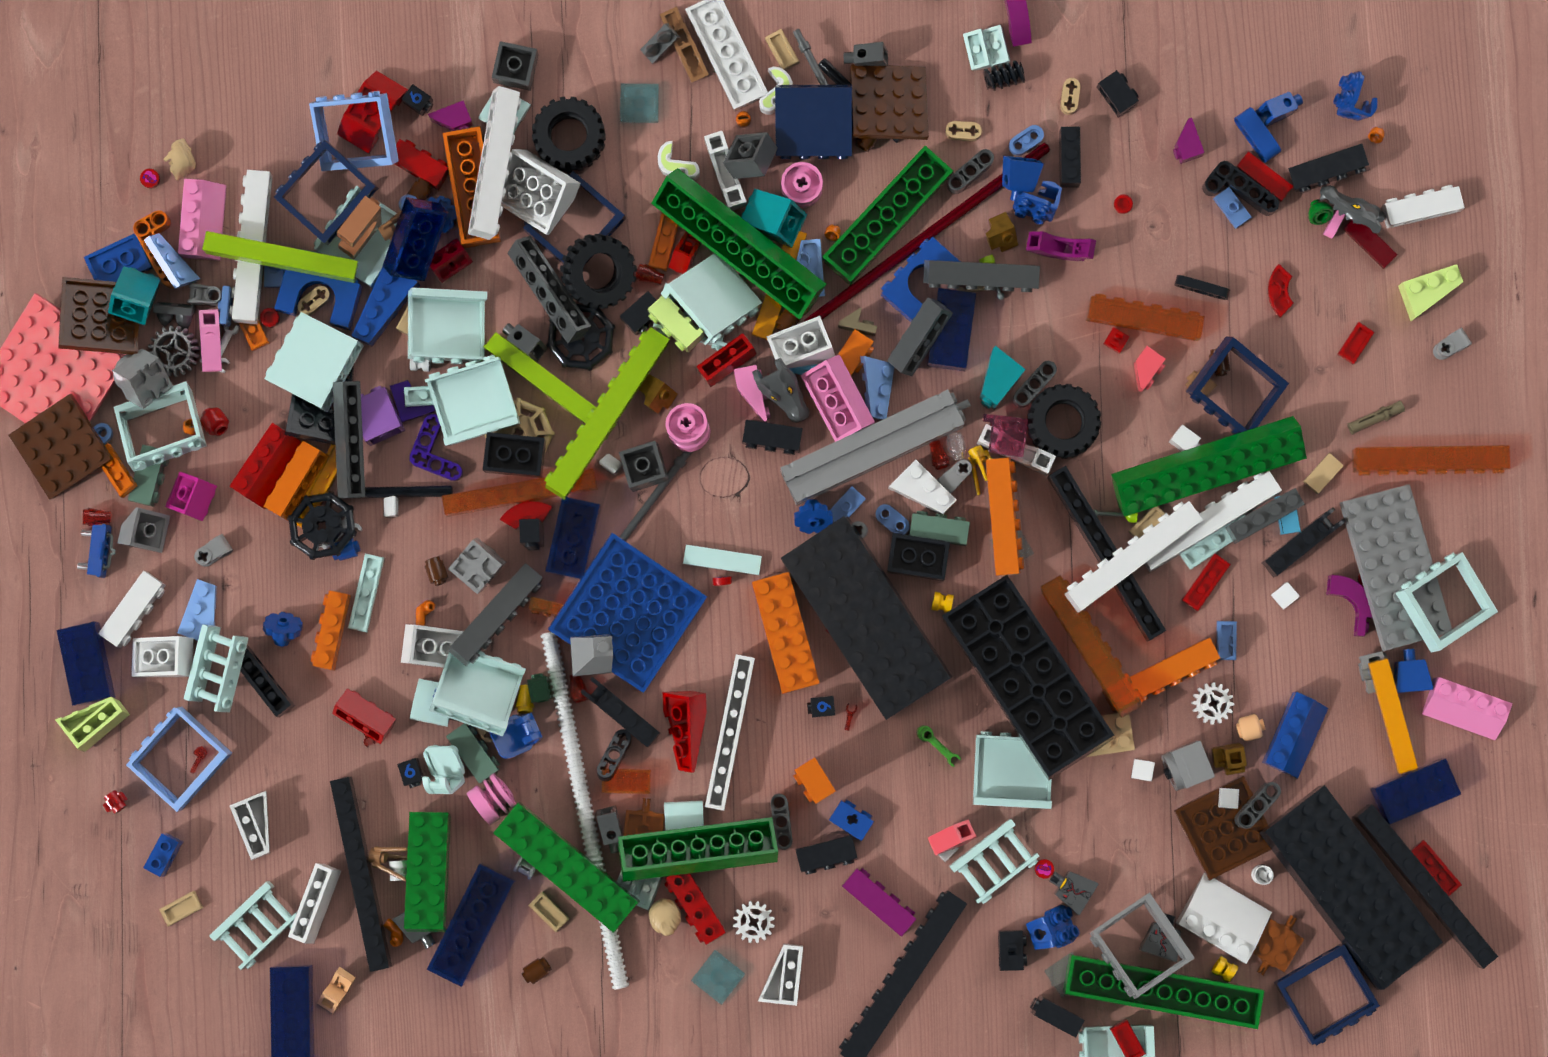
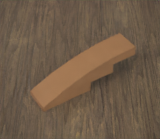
[659,6,709,83]

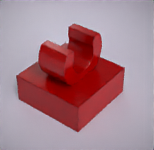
[1103,327,1130,354]

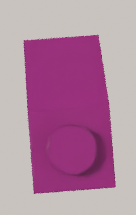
[428,100,473,131]
[1173,117,1205,164]

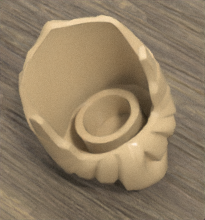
[164,139,196,181]
[649,898,681,936]

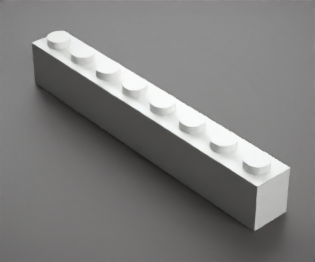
[468,86,521,240]
[229,170,273,324]
[1144,471,1282,572]
[1064,501,1203,613]
[705,654,755,811]

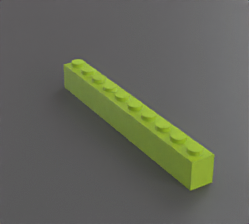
[544,327,670,500]

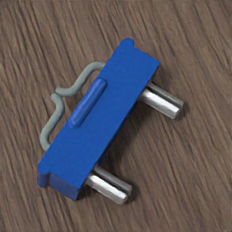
[77,524,116,578]

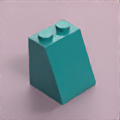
[741,188,807,248]
[108,266,161,325]
[979,346,1026,410]

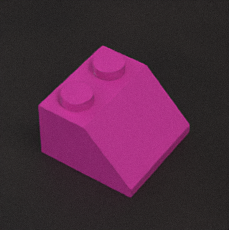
[165,471,217,521]

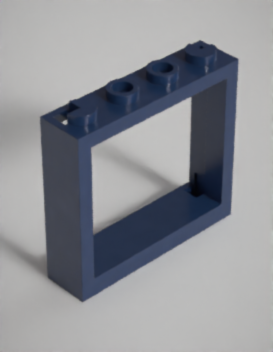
[274,140,379,245]
[523,171,626,266]
[1186,336,1289,435]
[1274,943,1380,1046]

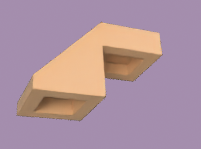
[317,967,356,1014]

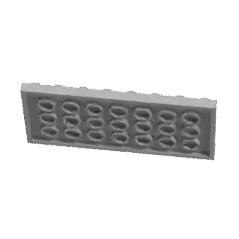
[1340,484,1452,651]

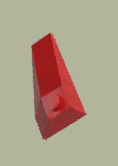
[663,691,707,773]

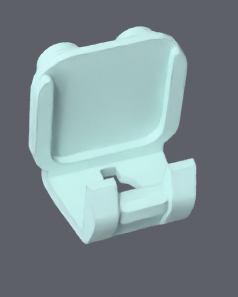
[422,745,465,794]

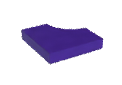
[390,380,436,423]

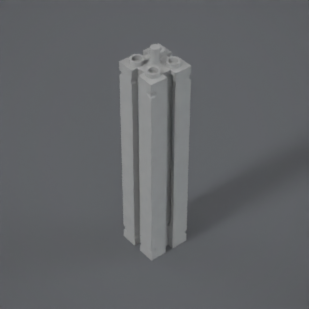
[780,389,971,506]

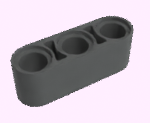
[947,149,994,194]
[1013,361,1057,408]
[1234,782,1281,829]
[771,794,793,850]

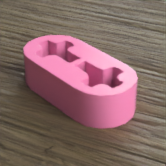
[1323,210,1345,239]

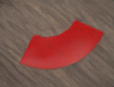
[1268,264,1294,317]
[500,501,553,530]

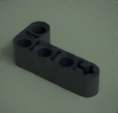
[1202,161,1279,216]

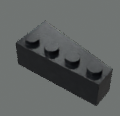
[1288,144,1370,193]

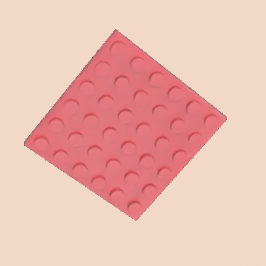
[0,293,127,423]

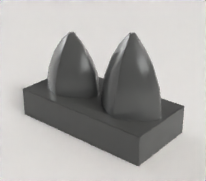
[640,23,680,64]
[153,302,196,330]

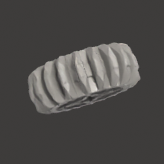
[148,325,200,377]

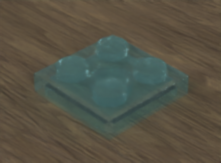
[620,83,659,123]
[691,950,745,1005]

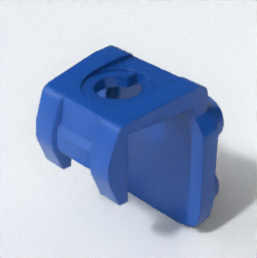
[1333,71,1378,121]
[1013,181,1062,224]
[490,712,543,759]
[1026,905,1079,950]

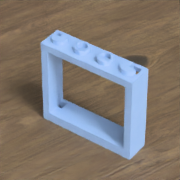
[309,91,399,171]
[126,706,232,812]

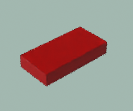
[1337,322,1375,364]
[1110,1019,1146,1057]

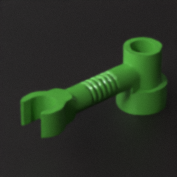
[916,725,961,767]

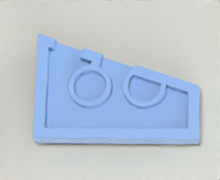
[144,233,200,289]
[797,239,825,297]
[860,356,895,420]
[177,579,217,640]

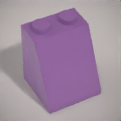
[361,386,405,446]

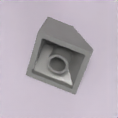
[117,507,170,553]
[570,634,613,676]

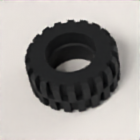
[532,97,606,173]
[560,234,637,309]
[1026,384,1101,459]

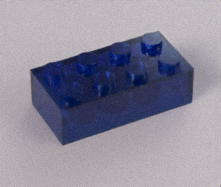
[383,197,448,281]
[927,288,976,372]
[545,497,601,580]
[56,621,115,706]
[1370,758,1461,824]

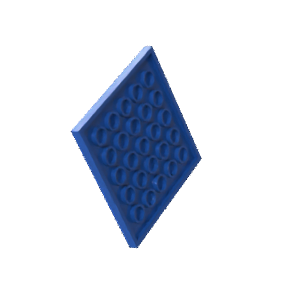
[548,533,707,693]

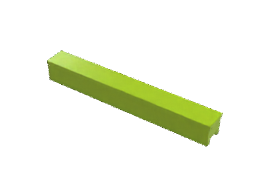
[202,231,358,283]
[483,332,617,440]

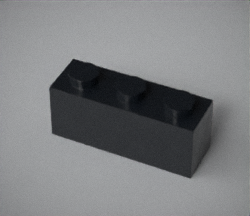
[1059,127,1081,188]
[742,420,803,455]
[519,519,544,551]
[795,835,857,875]

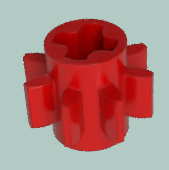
[102,790,128,814]

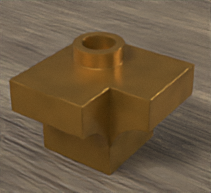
[986,212,1019,253]
[638,374,678,414]
[1211,743,1247,775]

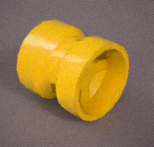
[931,591,954,613]
[1211,956,1238,983]

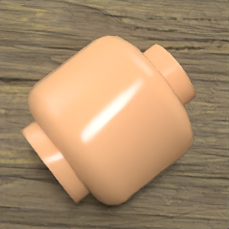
[1236,714,1266,741]

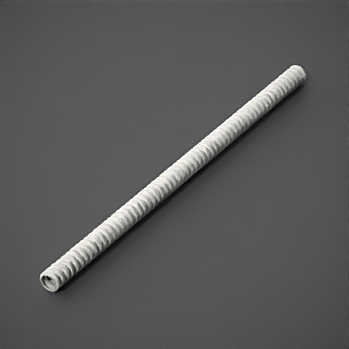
[540,632,629,990]

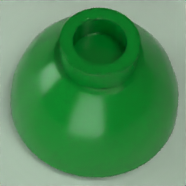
[1308,199,1334,225]

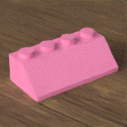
[178,179,226,260]
[800,354,875,442]
[1422,677,1513,740]

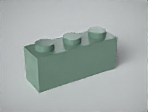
[128,444,170,507]
[909,511,970,546]
[446,723,500,784]

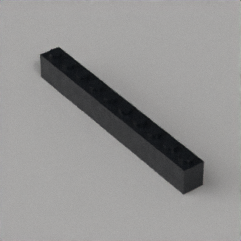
[1047,466,1166,642]
[330,777,392,972]
[1353,804,1498,969]
[839,890,967,1057]

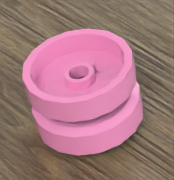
[781,162,823,208]
[665,403,711,452]

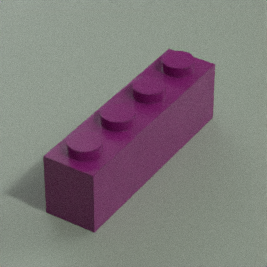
[842,868,916,937]

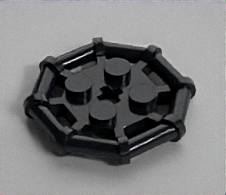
[546,304,616,371]
[287,491,357,560]

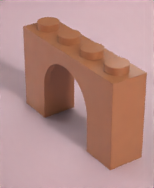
[337,196,382,259]

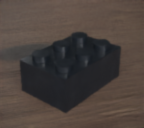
[483,432,546,478]
[886,533,950,581]

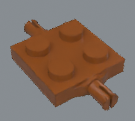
[623,798,665,836]
[1253,915,1304,976]

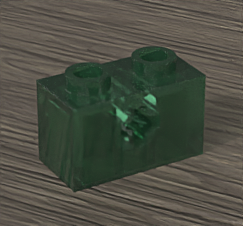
[527,673,553,704]

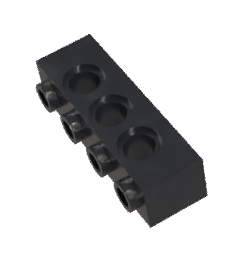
[240,645,295,717]

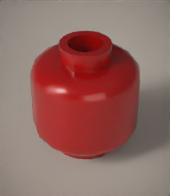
[200,407,229,436]

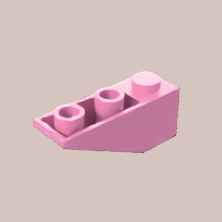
[199,309,222,372]
[734,365,770,423]

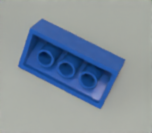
[1262,692,1328,779]

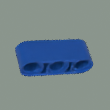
[1234,107,1281,163]

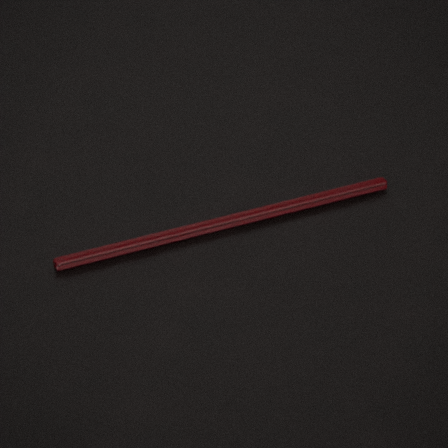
[804,143,1050,322]

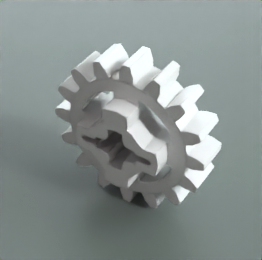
[1191,682,1234,725]
[733,901,775,943]

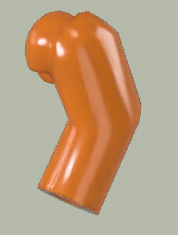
[416,600,435,626]
[383,918,403,947]

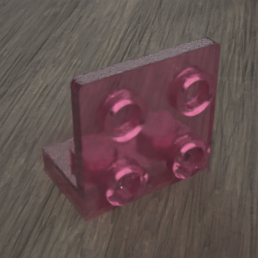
[983,414,1028,457]

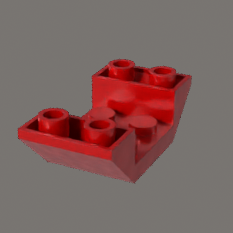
[337,70,408,154]

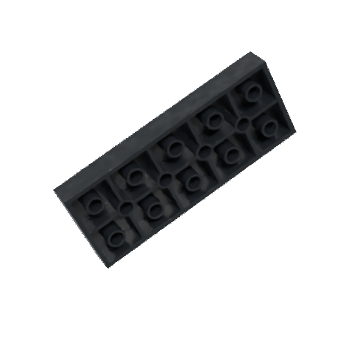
[781,515,953,720]
[942,575,1114,781]
[1259,785,1443,990]

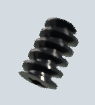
[983,61,1025,91]

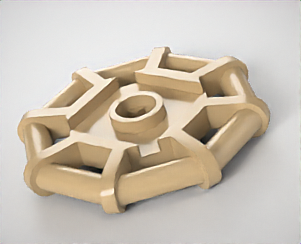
[483,398,555,458]

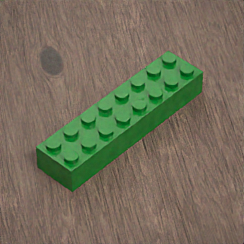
[822,146,953,285]
[493,802,640,933]
[618,817,778,882]

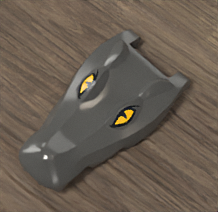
[1320,185,1385,233]
[752,358,810,423]

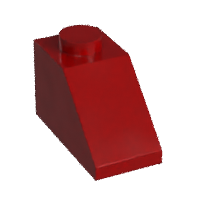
[668,231,701,274]

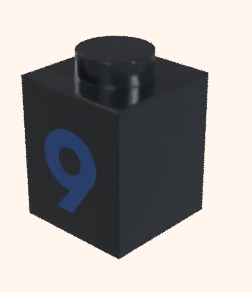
[402,84,433,116]
[807,696,835,718]
[397,758,423,789]

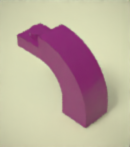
[1004,0,1032,47]
[1026,231,1096,261]
[1326,575,1373,637]

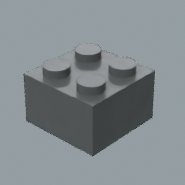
[491,41,539,91]
[723,132,778,179]
[619,441,669,492]

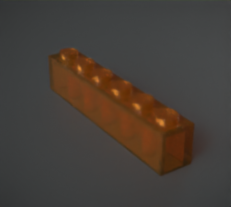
[1086,294,1205,341]

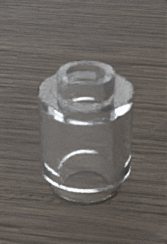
[945,432,968,461]

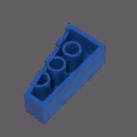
[351,267,420,347]

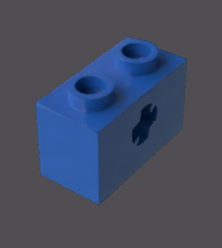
[829,799,874,841]
[143,833,183,877]

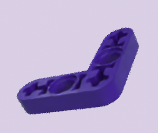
[409,414,463,481]

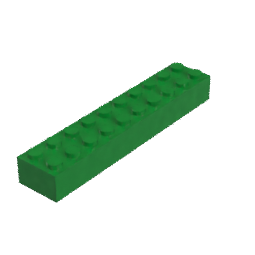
[651,168,826,320]
[1111,416,1307,517]
[1063,954,1265,1029]

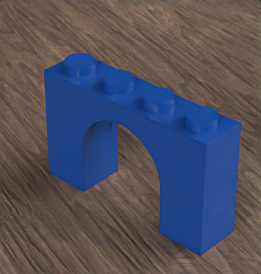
[881,237,961,322]
[274,270,363,331]

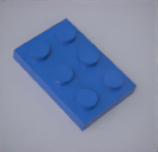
[84,233,153,282]

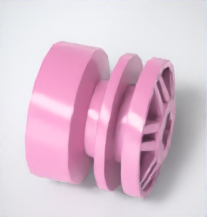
[467,773,516,825]

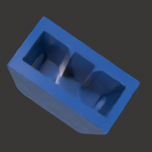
[1255,92,1303,127]
[1002,156,1044,201]
[1393,649,1433,693]

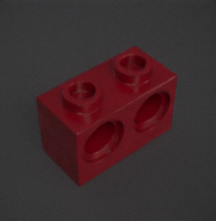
[425,238,473,283]

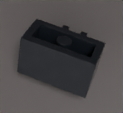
[998,930,1027,971]

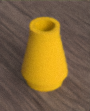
[515,685,535,714]

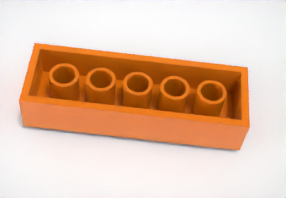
[443,126,501,248]
[986,458,1024,576]
[752,572,820,694]
[1102,638,1220,713]
[793,757,836,804]

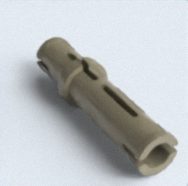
[1347,400,1405,435]

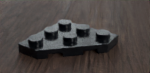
[285,394,335,445]

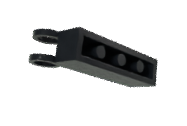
[1261,507,1345,578]
[580,677,660,748]

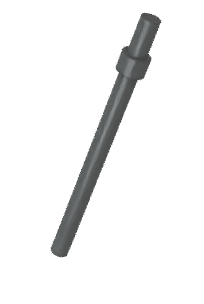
[793,29,829,85]
[620,451,692,541]

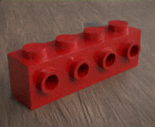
[664,873,726,945]

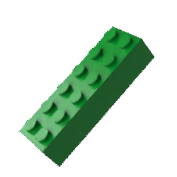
[404,812,451,932]

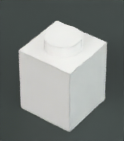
[1169,424,1201,451]

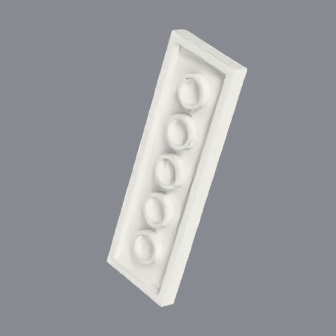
[685,0,768,111]

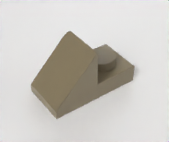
[838,307,877,336]

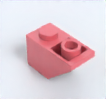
[1134,346,1166,392]
[928,819,977,856]

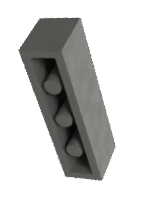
[887,297,953,376]
[1225,488,1305,544]

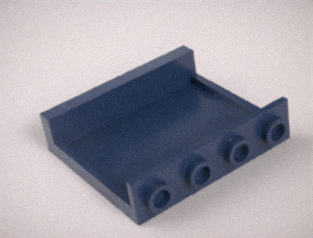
[775,85,853,159]

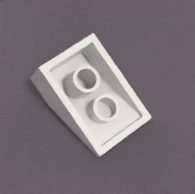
[766,316,835,368]
[401,624,464,668]
[132,636,194,677]

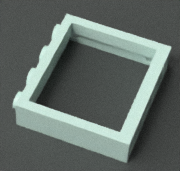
[114,381,207,472]
[1396,552,1498,653]

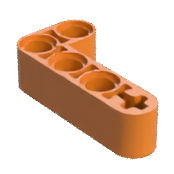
[133,210,174,289]

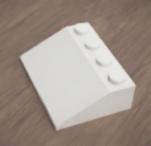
[501,149,581,235]
[1176,873,1272,964]

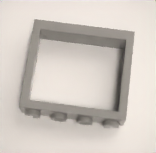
[1090,892,1195,999]

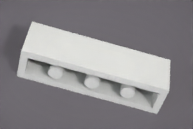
[1381,185,1465,229]
[98,571,166,648]
[288,863,341,944]

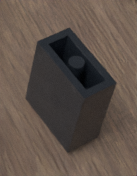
[1030,995,1085,1038]

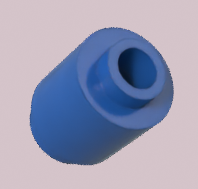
[331,538,361,561]

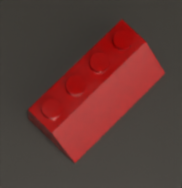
[229,423,302,509]

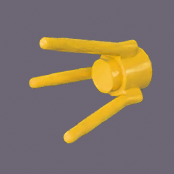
[968,445,992,495]

